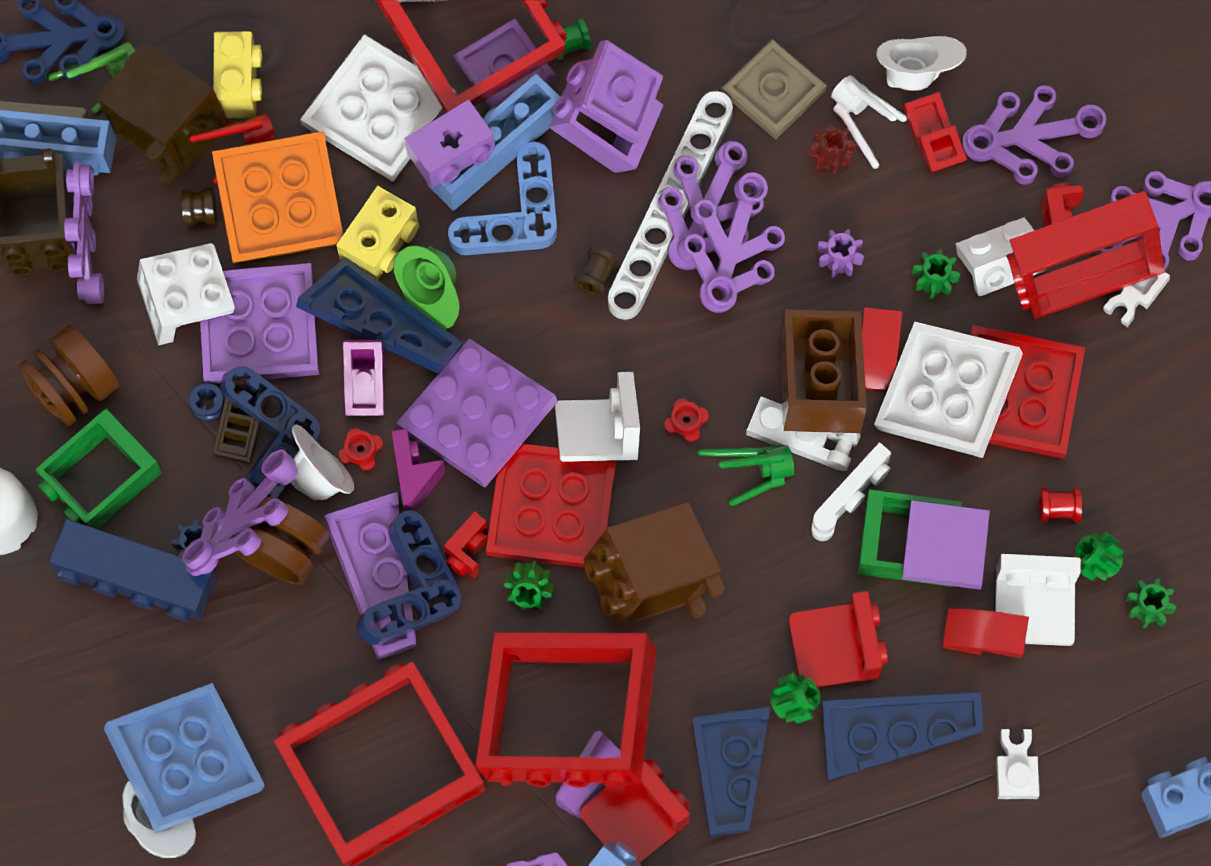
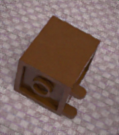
[583,502,725,628]

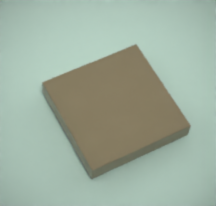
[722,39,827,140]

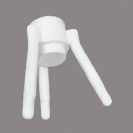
[831,75,907,169]

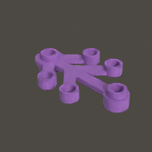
[962,85,1106,185]
[658,141,764,270]
[64,161,104,304]
[1094,171,1211,271]
[680,172,785,313]
[182,449,298,576]

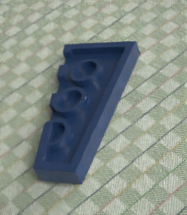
[296,257,463,373]
[821,692,984,781]

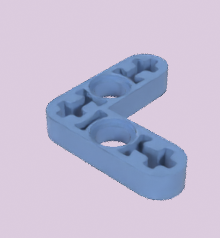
[448,142,557,255]

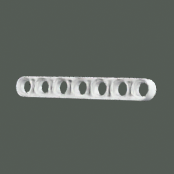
[608,91,732,320]

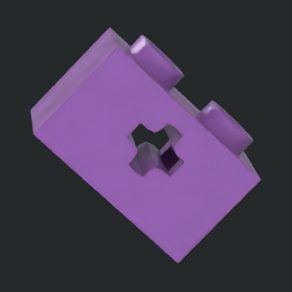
[405,100,495,188]

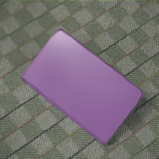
[555,730,620,819]

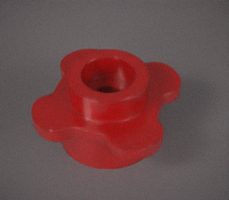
[664,399,709,442]
[339,428,383,471]

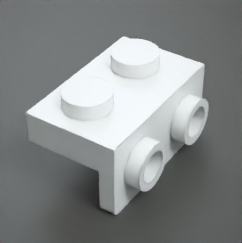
[956,217,1047,296]

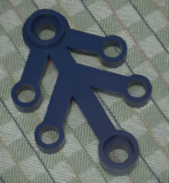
[0,0,125,85]

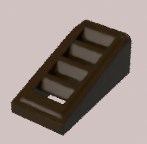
[213,377,270,464]

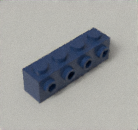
[49,519,218,622]

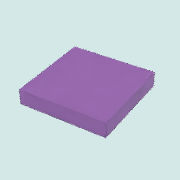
[453,19,555,111]
[575,40,664,143]
[902,500,990,589]

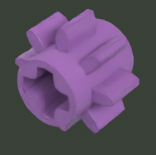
[818,229,864,278]

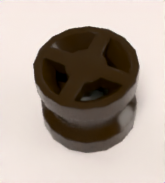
[181,187,217,227]

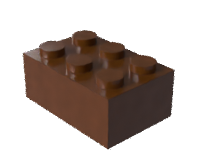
[779,309,867,433]

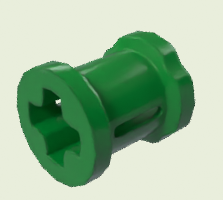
[555,18,592,61]

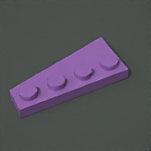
[324,492,416,660]

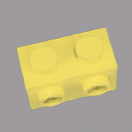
[214,31,262,119]
[336,186,419,280]

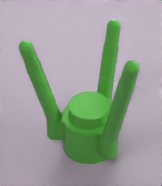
[49,42,136,114]

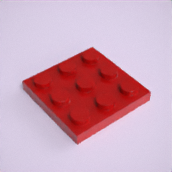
[970,325,1085,459]
[486,444,617,568]

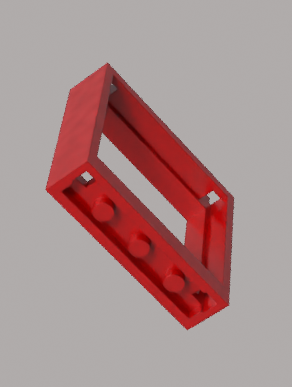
[376,0,567,113]
[1006,191,1165,319]
[476,633,657,788]
[274,661,486,866]

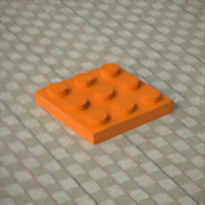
[212,131,343,264]

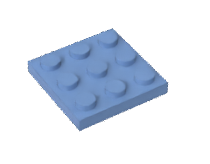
[103,683,265,833]

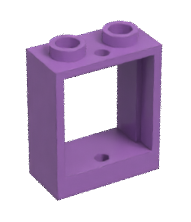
[548,59,663,173]

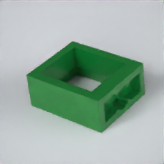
[35,409,162,530]
[857,489,962,587]

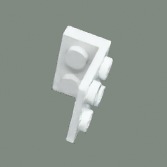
[137,244,235,345]
[555,372,640,462]
[995,554,1081,646]

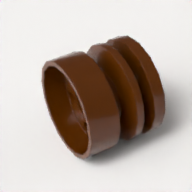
[17,324,120,427]

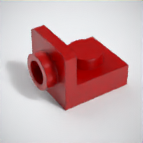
[1041,183,1084,227]
[444,512,488,580]

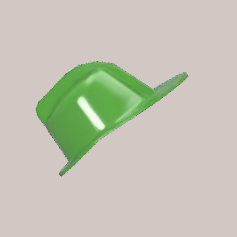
[394,245,460,330]

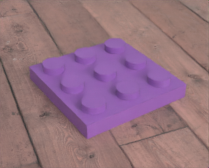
[200,263,319,384]
[396,339,558,488]

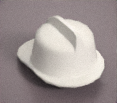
[877,36,967,91]
[291,424,354,500]
[122,781,196,858]

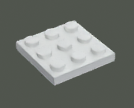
[300,35,456,182]
[874,322,1023,458]

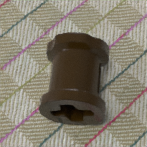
[573,247,620,297]

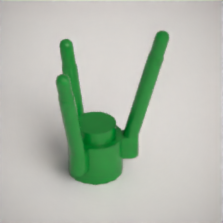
[697,445,794,506]

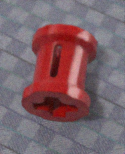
[1039,487,1082,522]

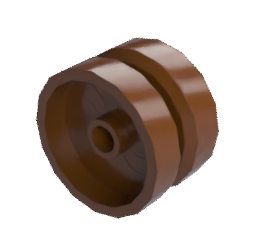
[232,496,330,585]

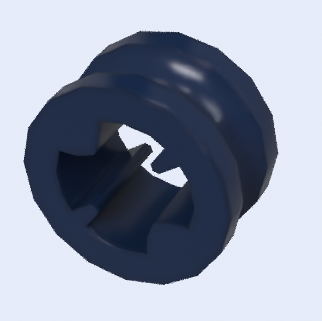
[189,383,225,422]

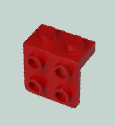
[789,591,888,688]
[580,758,691,864]

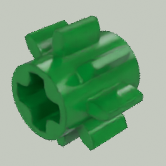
[912,249,960,299]
[1075,531,1124,581]
[504,560,554,611]
[1126,578,1177,629]
[771,673,820,724]

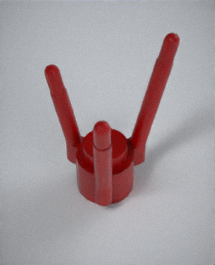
[189,113,276,185]

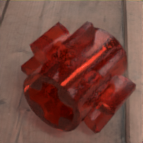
[809,124,856,174]

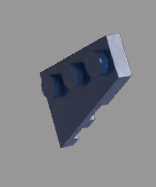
[692,707,770,837]

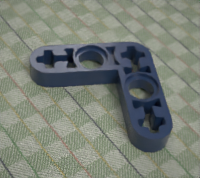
[220,366,320,499]
[357,510,462,645]

